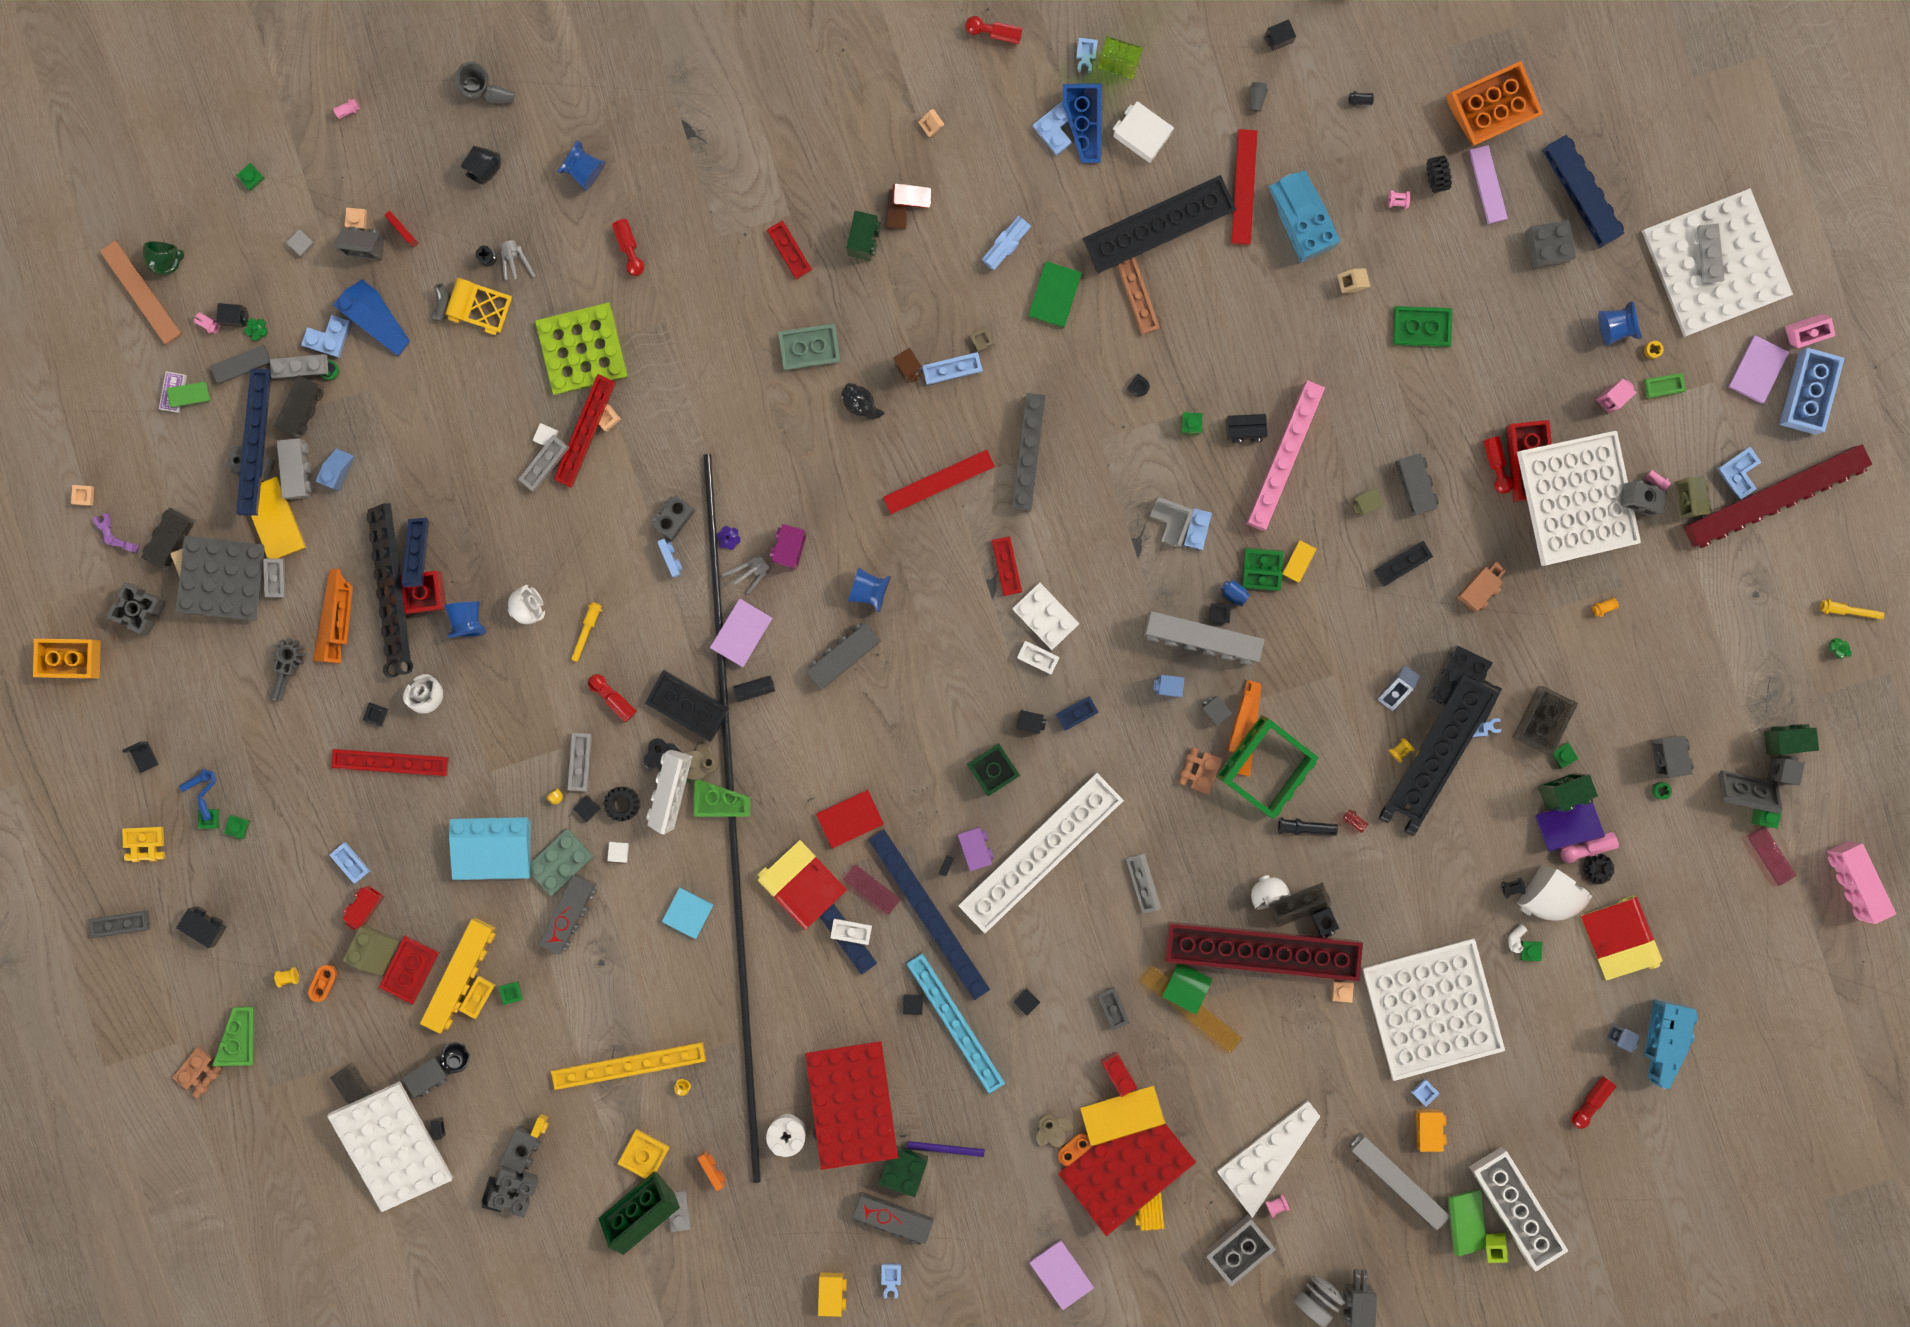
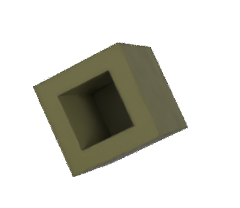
[1352,488,1384,516]

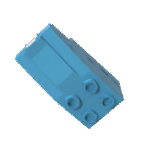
[1269,170,1340,263]
[1644,999,1698,1089]

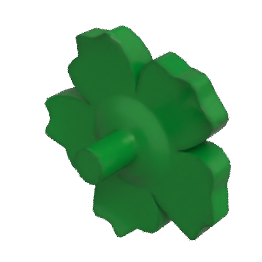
[244,318,268,341]
[1828,638,1852,659]

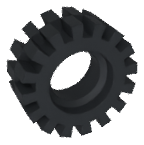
[1426,155,1452,193]
[603,787,640,822]

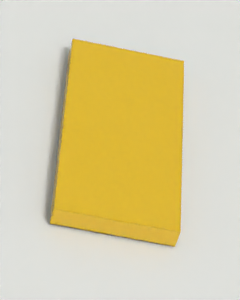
[251,477,306,558]
[1080,1086,1166,1146]

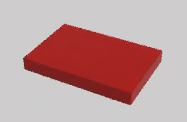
[816,790,884,849]
[378,935,440,1005]

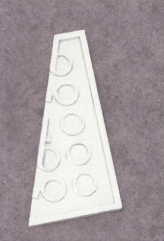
[1216,1100,1320,1218]

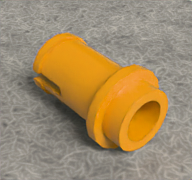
[1592,597,1619,617]

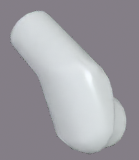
[1508,924,1528,953]

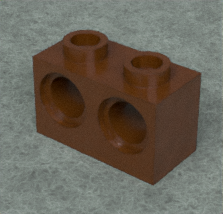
[893,347,923,383]

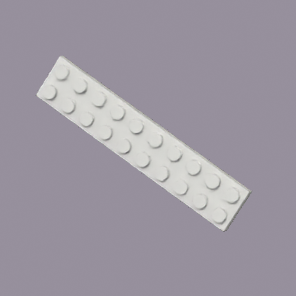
[958,773,1124,933]

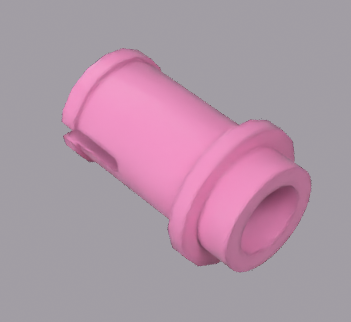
[333,98,360,119]
[194,312,220,334]
[1644,470,1671,491]

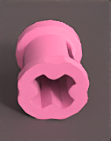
[1388,190,1410,209]
[1265,1194,1290,1218]

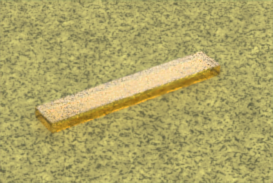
[1140,965,1243,1053]

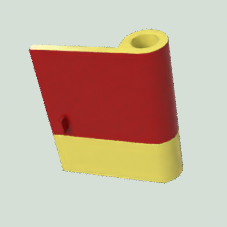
[758,840,847,930]
[1581,895,1663,981]

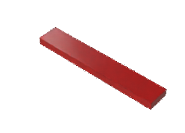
[1231,129,1258,245]
[553,374,616,488]
[883,450,995,515]
[331,749,449,776]

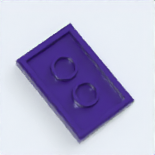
[1535,802,1605,852]

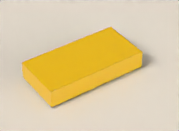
[1283,540,1317,583]

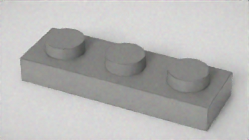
[1697,223,1725,284]
[270,354,328,379]
[518,435,570,492]
[568,733,592,792]
[1126,853,1161,914]

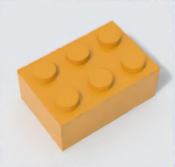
[33,638,101,679]

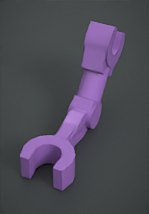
[94,513,139,553]

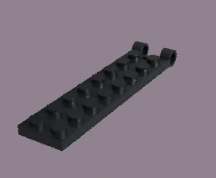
[367,503,413,678]
[1378,673,1499,837]

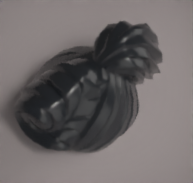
[841,383,885,419]

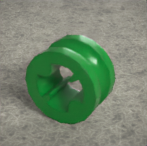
[1652,782,1672,800]

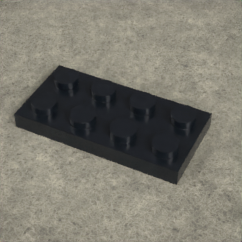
[645,670,730,742]

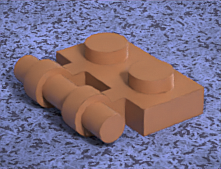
[1178,747,1223,795]
[173,1047,223,1098]

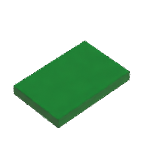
[1028,261,1082,328]
[1393,306,1452,347]

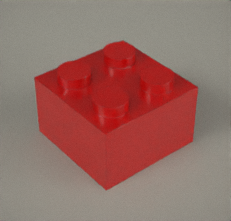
[400,571,446,615]

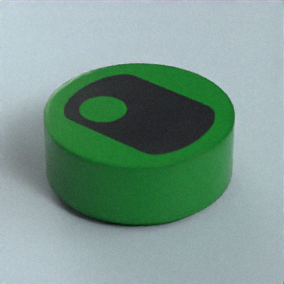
[321,360,340,380]

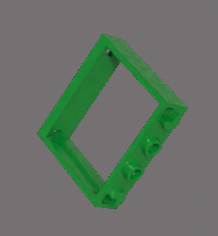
[1216,715,1319,820]

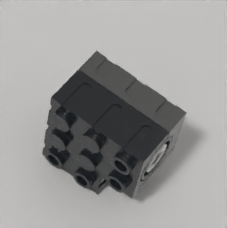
[1426,645,1502,724]

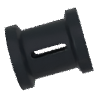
[475,245,497,267]
[1501,878,1526,899]

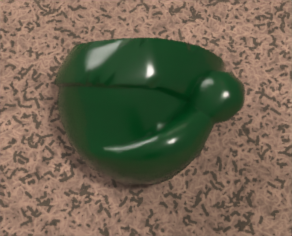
[142,241,184,275]

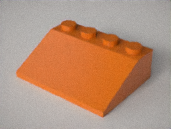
[1445,61,1543,146]

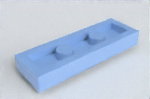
[922,352,983,385]

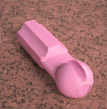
[1560,832,1619,863]

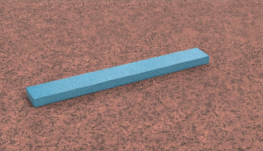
[906,953,1005,1094]

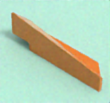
[313,569,353,663]
[1227,680,1261,776]

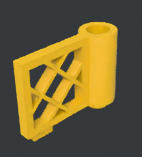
[445,278,512,335]

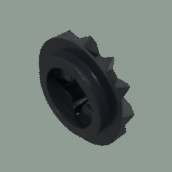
[1583,854,1615,884]

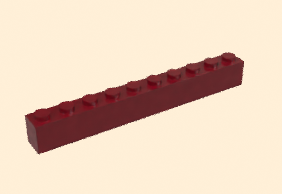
[1683,444,1873,549]

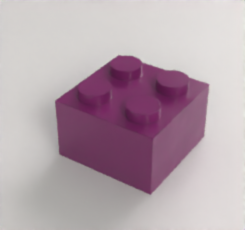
[770,524,807,570]

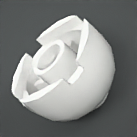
[508,585,545,624]
[403,674,443,713]
[1251,875,1291,910]

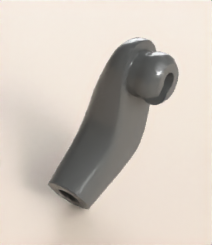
[432,283,450,321]

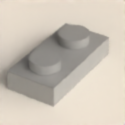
[263,558,286,597]
[669,1190,691,1232]

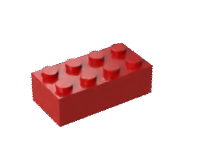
[1505,420,1552,502]

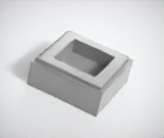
[286,229,315,257]

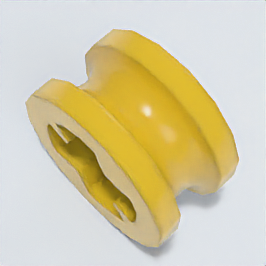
[1644,341,1664,359]

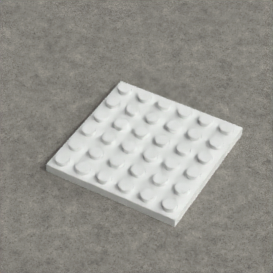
[1642,188,1793,337]
[1517,431,1641,566]
[1362,938,1505,1081]

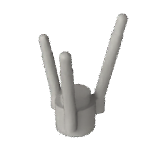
[501,240,535,281]
[721,556,769,595]

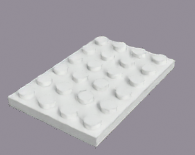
[328,1081,453,1212]

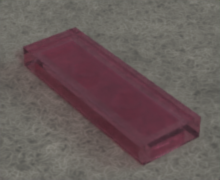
[1747,826,1797,886]
[843,864,901,914]

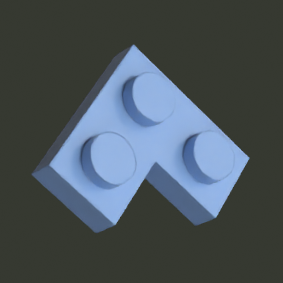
[1033,101,1072,156]
[301,315,351,358]
[1717,447,1761,500]

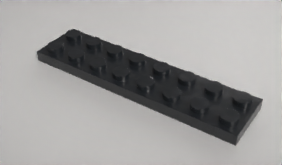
[1082,175,1236,274]

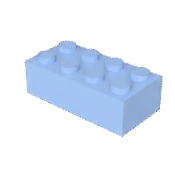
[1779,348,1845,435]

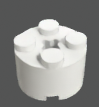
[766,1114,807,1157]

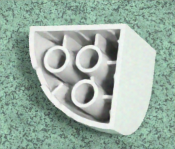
[1517,865,1592,921]

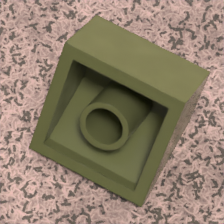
[1676,476,1711,519]
[343,924,400,976]

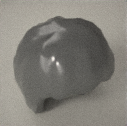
[454,61,489,99]

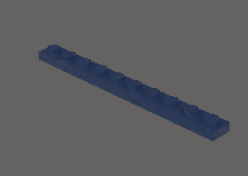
[868,829,990,1000]

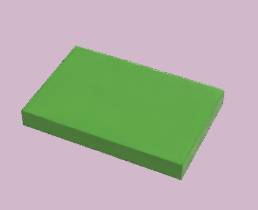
[1448,1189,1486,1256]

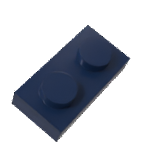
[1056,696,1099,731]

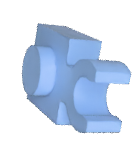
[1076,38,1098,74]
[1473,718,1501,737]
[881,1263,901,1299]

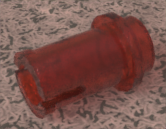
[1343,810,1369,833]

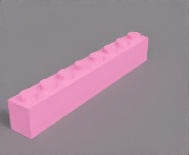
[1246,380,1325,531]

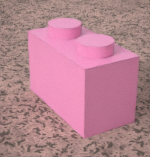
[1785,314,1836,348]
[1596,379,1637,414]

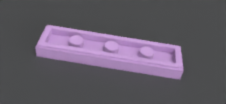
[1469,145,1508,224]

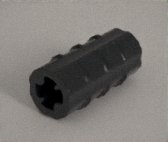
[734,675,775,702]

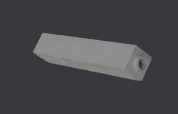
[1349,1133,1450,1230]

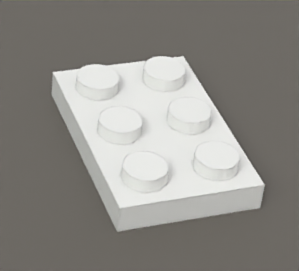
[1012,583,1079,650]

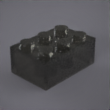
[1512,686,1578,755]

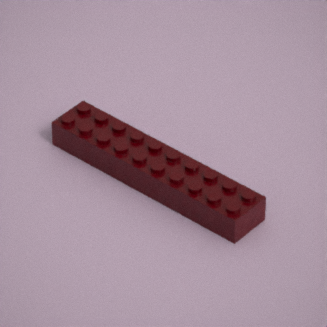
[1164,921,1363,982]

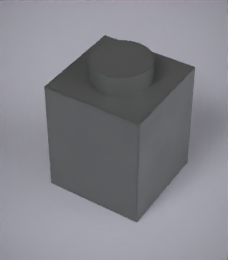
[1201,695,1233,726]

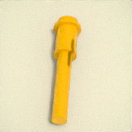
[1820,599,1884,620]
[571,601,602,662]

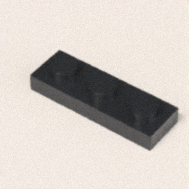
[1373,541,1433,587]

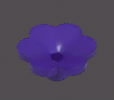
[717,526,741,550]

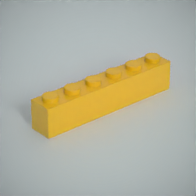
[420,918,496,1034]

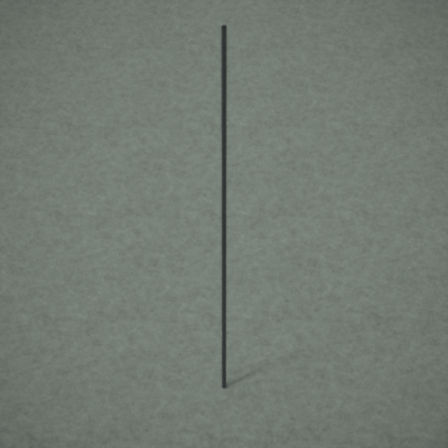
[704,454,761,1183]

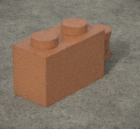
[1456,561,1506,612]

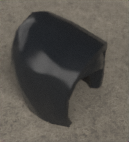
[461,145,501,185]

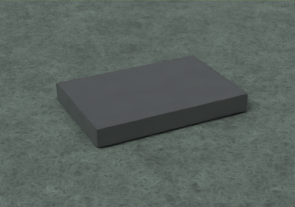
[1719,770,1783,814]

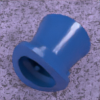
[557,141,605,191]
[1598,301,1642,346]
[848,568,891,613]
[444,601,486,638]

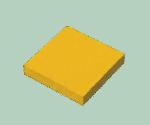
[618,1129,670,1179]

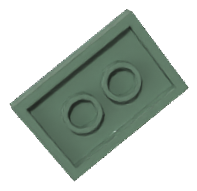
[778,323,841,371]
[530,828,595,896]

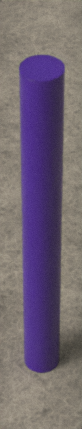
[907,1141,985,1157]

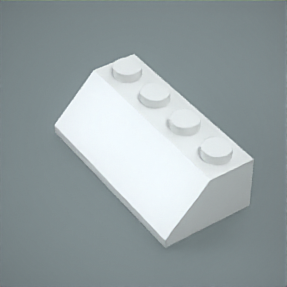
[647,750,693,834]

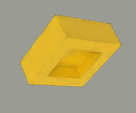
[531,1114,549,1138]

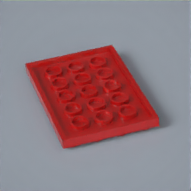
[805,1041,898,1170]
[1058,1124,1197,1237]

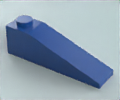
[1063,83,1103,163]
[333,279,410,356]

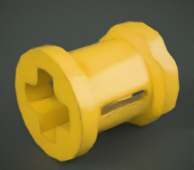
[1388,738,1414,763]
[274,967,299,988]

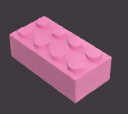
[1827,841,1896,924]

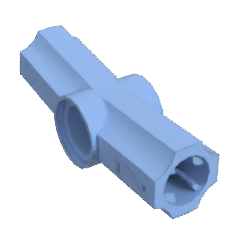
[982,215,1031,271]

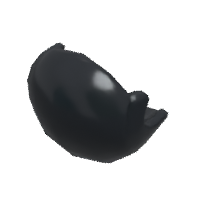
[440,1042,470,1074]

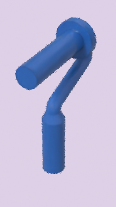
[179,769,217,821]

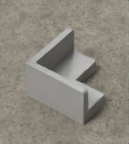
[1149,497,1194,548]

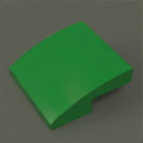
[1242,547,1284,591]
[1161,963,1213,1015]

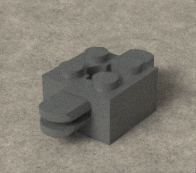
[1342,1269,1377,1327]

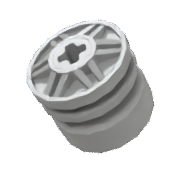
[1293,1275,1346,1327]

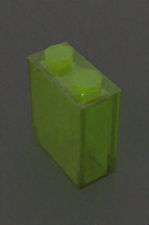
[1098,36,1143,79]

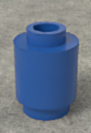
[1220,580,1250,607]

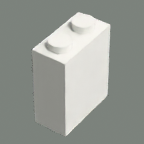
[1113,101,1174,163]

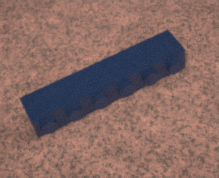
[1542,134,1625,249]

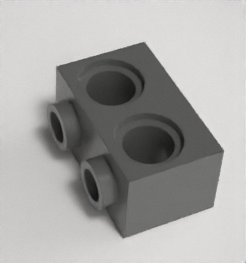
[652,495,696,540]

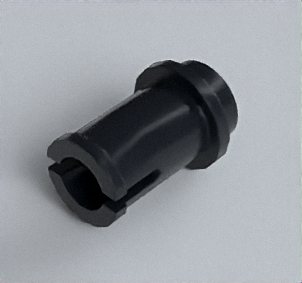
[1348,91,1374,106]

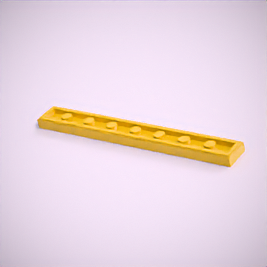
[551,1042,706,1090]

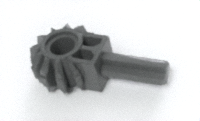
[271,638,306,701]

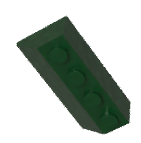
[599,1171,680,1255]

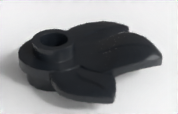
[644,738,682,771]

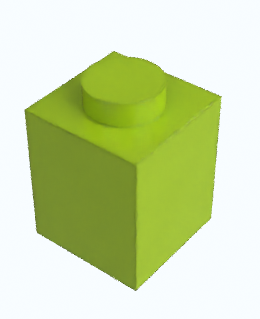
[1486,1233,1508,1263]

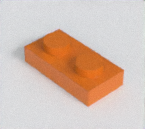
[697,1151,726,1191]

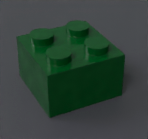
[846,211,881,261]
[1764,724,1819,755]
[967,743,1020,796]
[878,1145,928,1197]

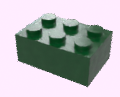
[1538,773,1598,812]

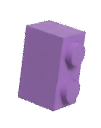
[958,827,994,871]

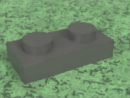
[1097,987,1130,1031]

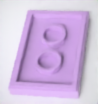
[1728,335,1789,404]
[710,599,772,667]
[1029,1239,1094,1310]

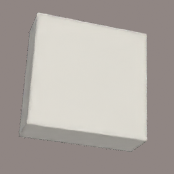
[533,423,559,446]
[607,842,629,863]

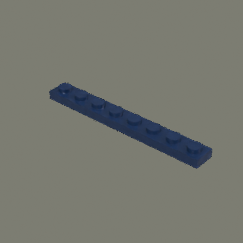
[236,369,271,516]

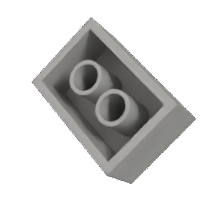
[1204,1215,1276,1287]

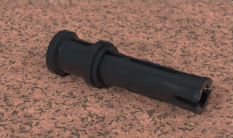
[1278,817,1338,836]

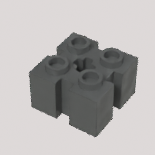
[106,583,166,635]
[486,1165,538,1218]

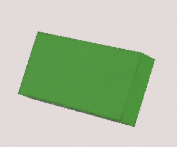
[1643,373,1686,399]
[166,382,210,408]

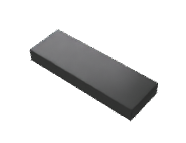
[210,345,270,384]
[88,910,150,938]

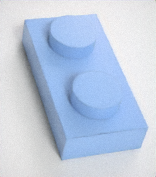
[1183,508,1212,550]
[657,539,683,578]
[330,842,370,884]

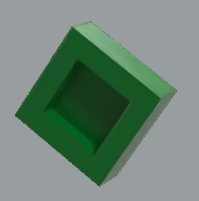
[236,163,265,191]
[1550,742,1578,769]
[198,809,220,829]
[224,815,250,839]
[1520,940,1542,961]
[499,981,523,1005]

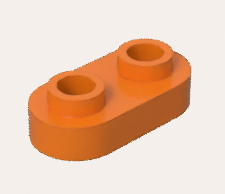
[308,964,337,1002]
[1058,1133,1092,1166]

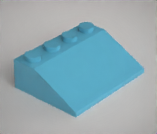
[449,817,532,880]

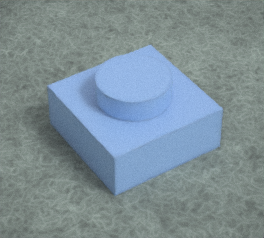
[1411,1078,1440,1107]

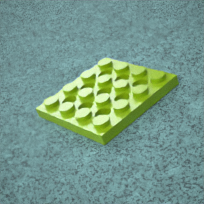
[535,302,628,395]

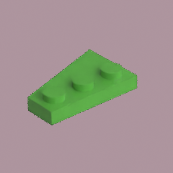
[694,780,751,817]
[213,1006,254,1066]

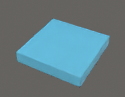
[662,887,714,939]

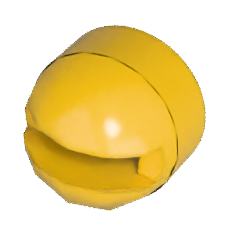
[546,788,563,805]
[674,1079,691,1096]

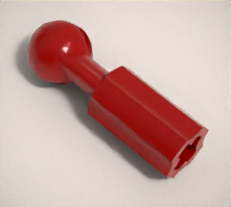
[965,16,1023,45]
[612,219,644,276]
[1483,436,1513,494]
[588,674,637,723]
[1571,1076,1616,1129]

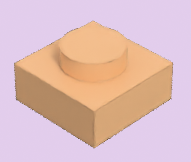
[919,109,944,137]
[345,208,367,230]
[599,404,621,432]
[71,485,94,506]
[1332,981,1354,1003]

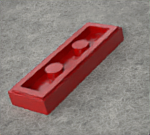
[767,220,812,280]
[992,536,1022,596]

